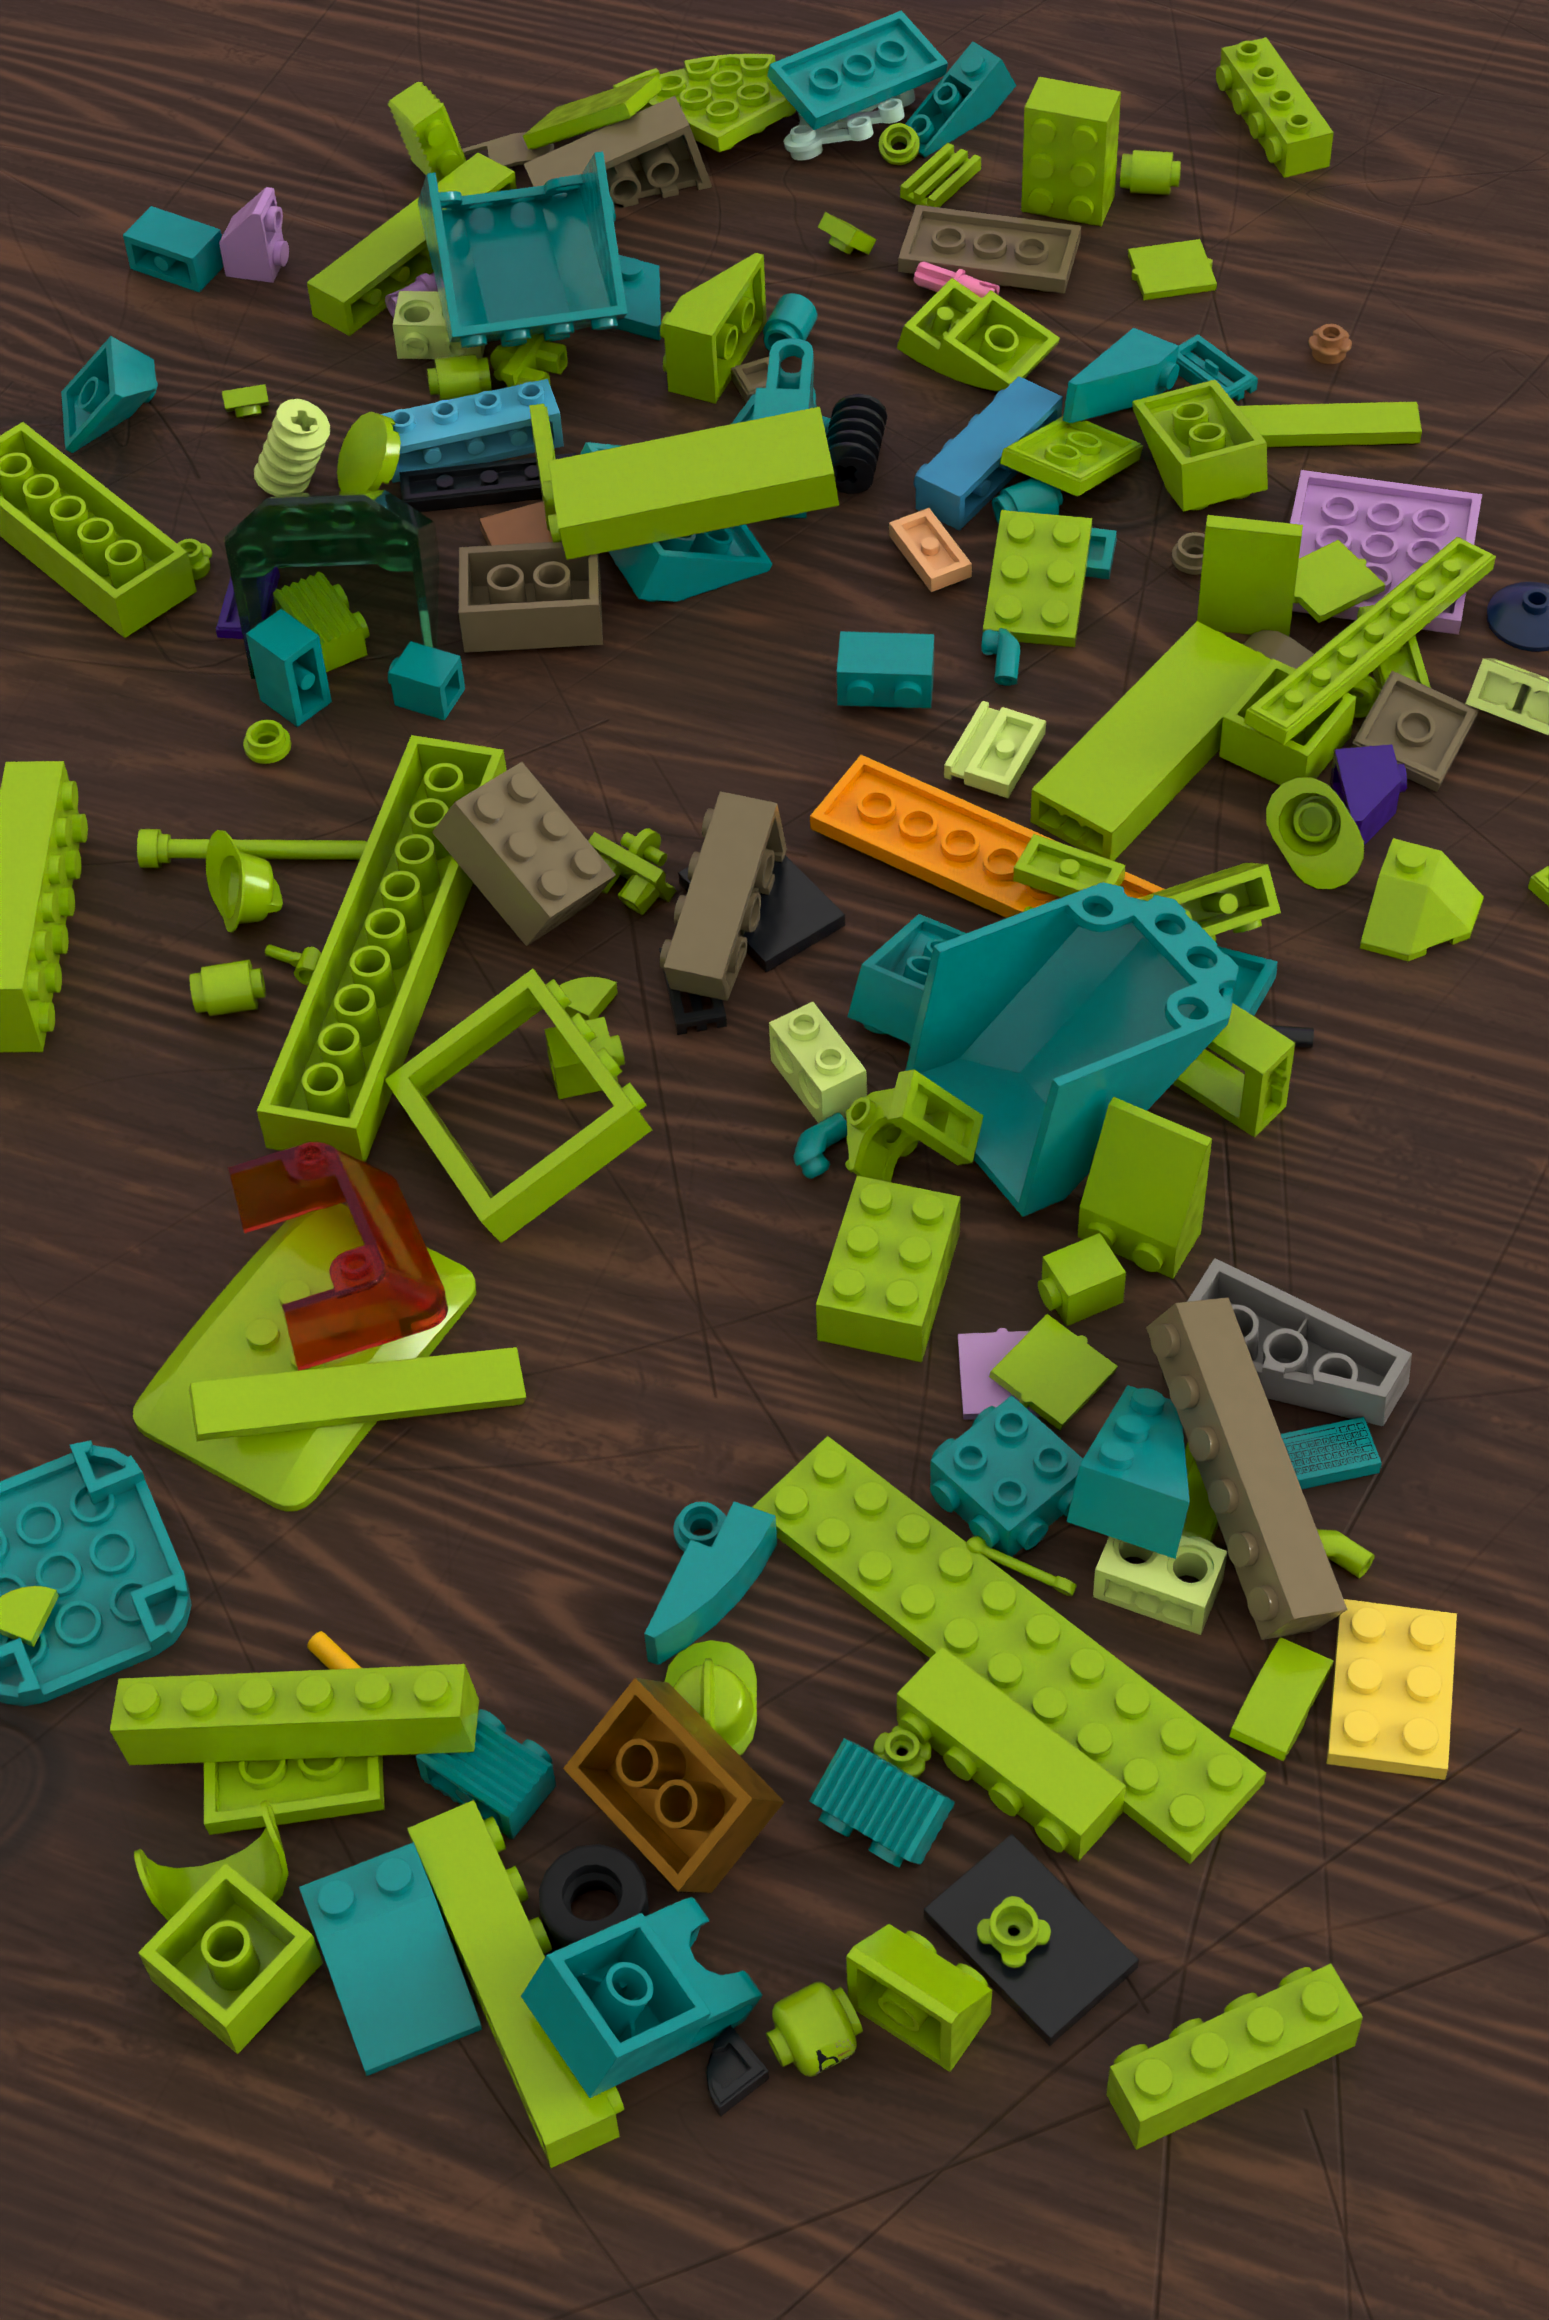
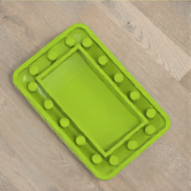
[133,1198,476,1512]

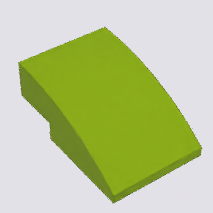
[897,278,1060,391]

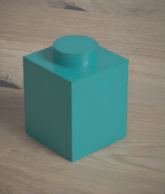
[388,641,465,720]

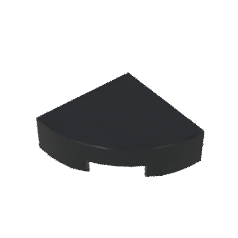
[707,2025,769,2117]

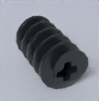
[826,394,888,494]

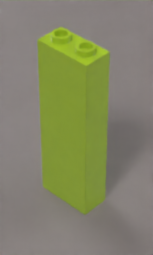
[543,407,839,560]
[1030,621,1272,861]

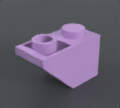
[219,187,289,283]

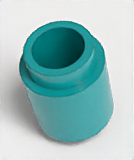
[763,293,817,351]
[992,477,1063,524]

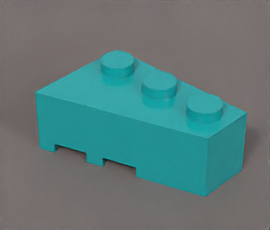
[1066,1385,1190,1559]

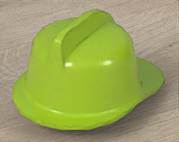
[1266,777,1364,889]
[206,830,283,932]
[665,1640,757,1756]

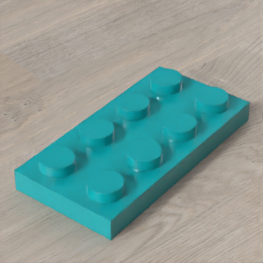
[767,10,948,130]

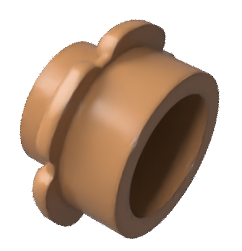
[1308,324,1352,364]

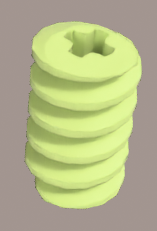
[254,399,330,498]

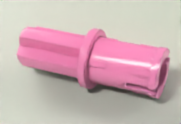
[914,262,1000,298]

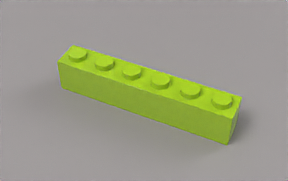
[307,153,517,336]
[110,1664,479,1765]
[407,1800,624,2168]

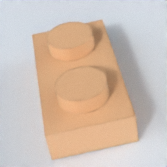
[889,508,972,592]

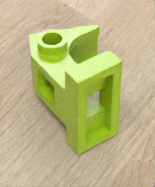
[845,1069,984,1182]

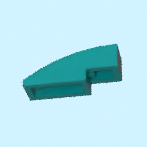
[644,1501,777,1665]

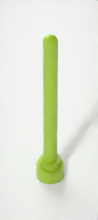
[137,829,367,868]

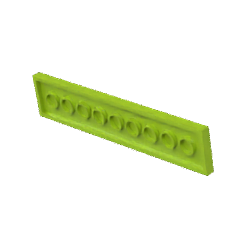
[752,1436,1266,1864]

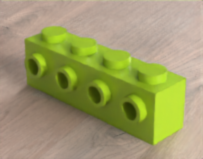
[1216,37,1334,178]
[1137,863,1281,941]
[1106,1963,1363,2150]

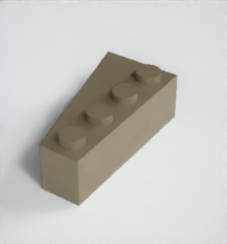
[524,96,712,208]
[660,791,787,1001]

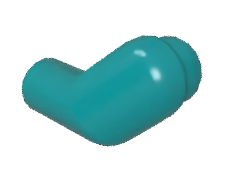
[793,1113,847,1179]

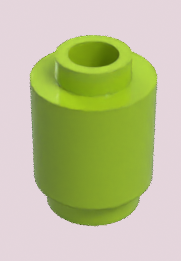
[1120,150,1181,195]
[427,354,492,401]
[189,960,266,1016]

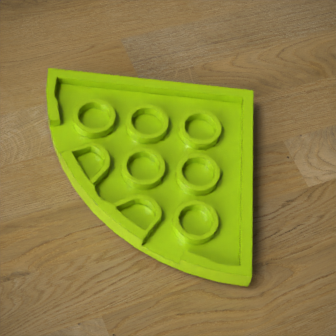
[613,54,796,152]

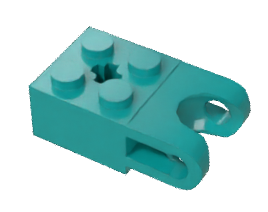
[753,338,817,518]
[521,1897,763,2098]

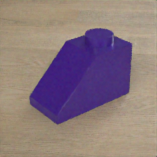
[1330,744,1407,845]

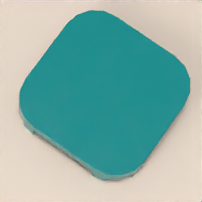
[0,1440,192,1707]

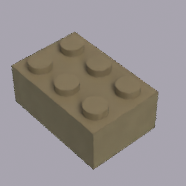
[458,541,603,653]
[432,762,616,946]

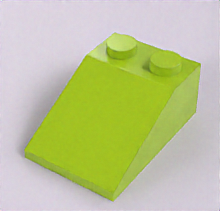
[660,253,767,404]
[1132,380,1268,512]
[1078,1097,1212,1279]

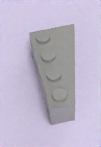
[1162,1258,1412,1426]

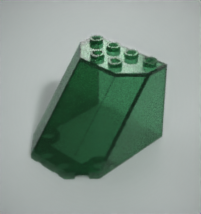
[224,490,439,679]

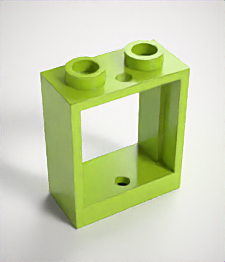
[1173,1003,1295,1138]

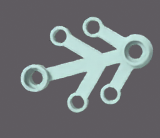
[784,89,915,160]

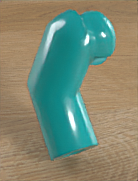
[981,628,1021,686]

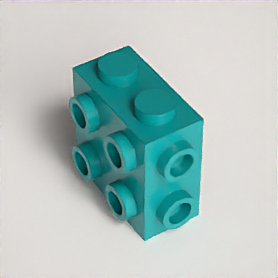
[930,1395,1083,1557]

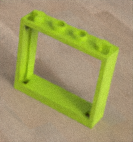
[384,968,652,1243]

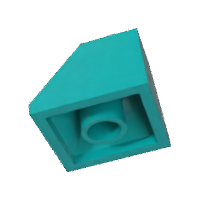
[61,336,158,453]

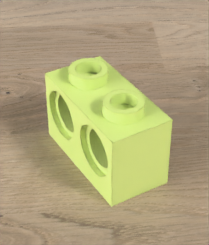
[392,291,485,359]
[1465,658,1549,735]
[769,1002,867,1123]
[1093,1535,1227,1635]

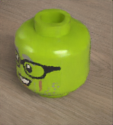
[766,1982,863,2077]

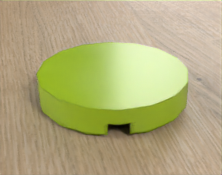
[337,411,401,503]

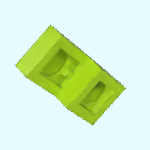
[1229,1637,1334,1761]

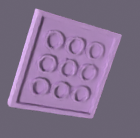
[1290,470,1482,635]

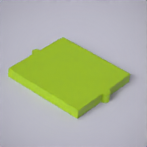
[1128,239,1217,300]
[1294,540,1385,623]
[989,1314,1118,1430]

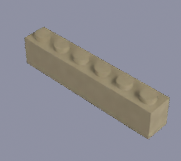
[1146,1298,1347,1640]

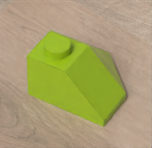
[1360,838,1484,961]

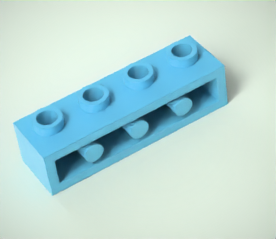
[381,379,564,483]

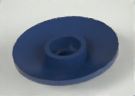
[1486,582,1549,652]

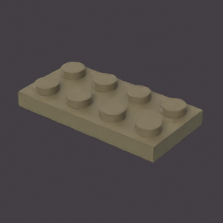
[898,205,1081,293]

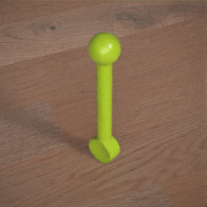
[966,1536,1077,1596]

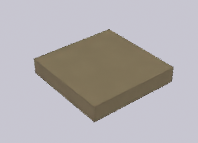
[1351,671,1479,792]

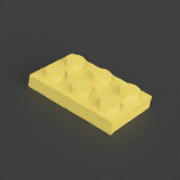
[1326,1599,1457,1780]

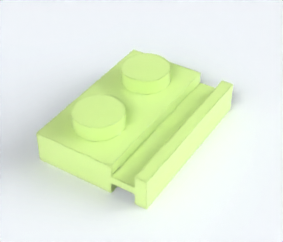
[944,701,1046,798]

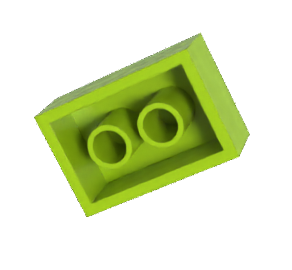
[1021,77,1121,227]
[816,1176,961,1362]

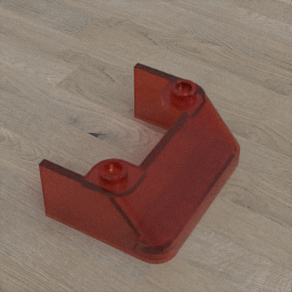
[227,1142,448,1371]

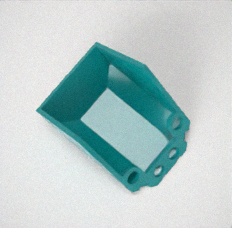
[418,151,628,348]
[905,882,1239,1217]

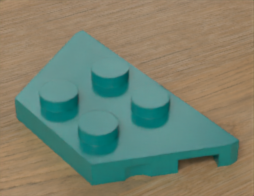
[615,255,661,340]

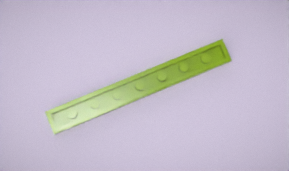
[1244,537,1496,745]

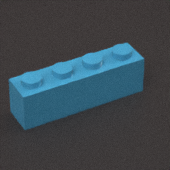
[914,376,1063,531]

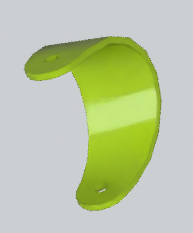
[134,1800,289,1921]

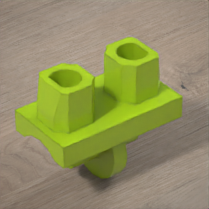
[490,334,568,387]
[588,828,677,915]

